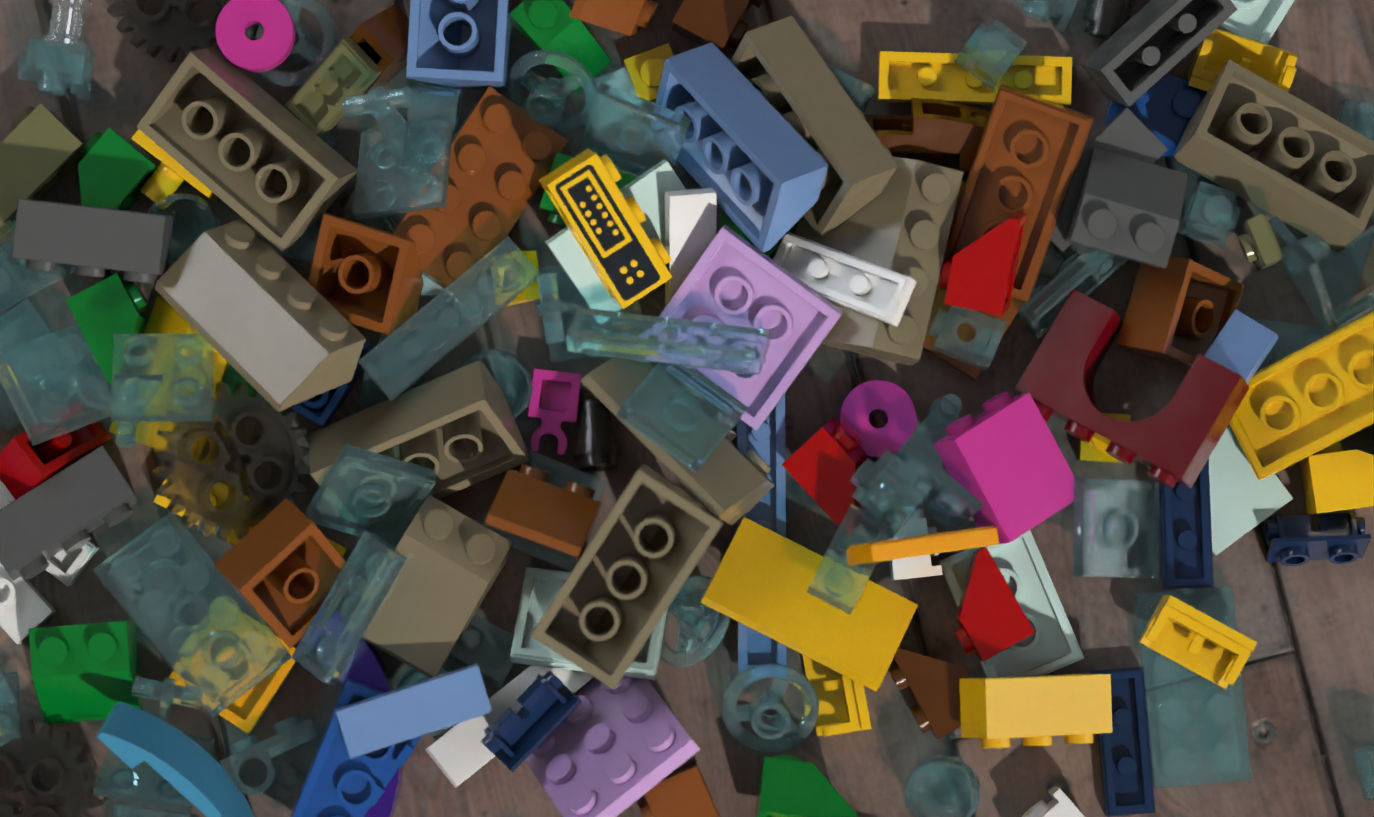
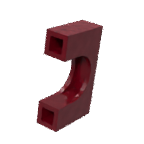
[1014,289,1249,489]

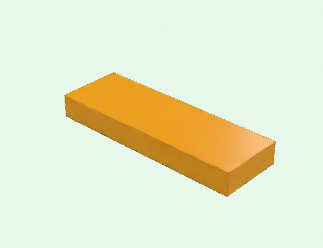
[846,525,999,566]

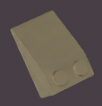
[350,495,513,678]

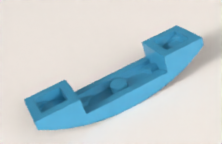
[96,702,255,817]

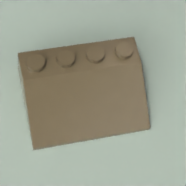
[794,156,964,366]

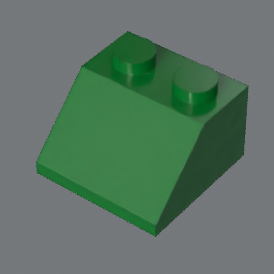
[29,620,143,725]

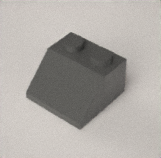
[1065,147,1188,268]

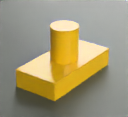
[131,129,219,208]

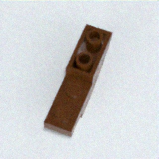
[864,98,990,173]

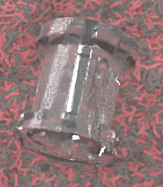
[42,0,93,50]

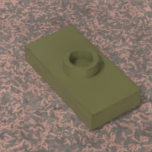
[284,36,383,139]
[1238,214,1283,271]

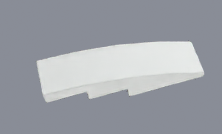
[425,665,594,788]

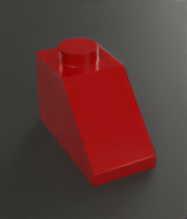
[940,211,1027,316]
[0,400,111,499]
[782,417,866,536]
[954,547,1035,662]

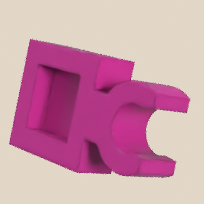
[528,368,583,456]

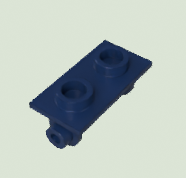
[1265,512,1371,566]
[481,670,582,773]

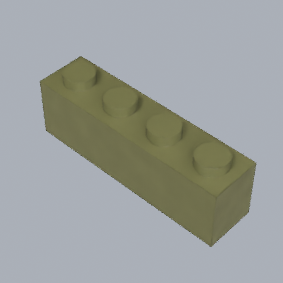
[0,103,85,241]

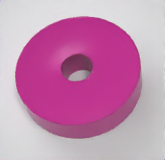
[215,0,296,72]
[839,380,917,458]

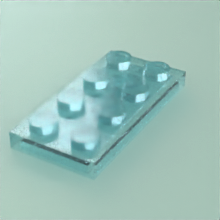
[93,511,291,718]
[1134,586,1252,788]

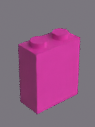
[933,391,1084,544]

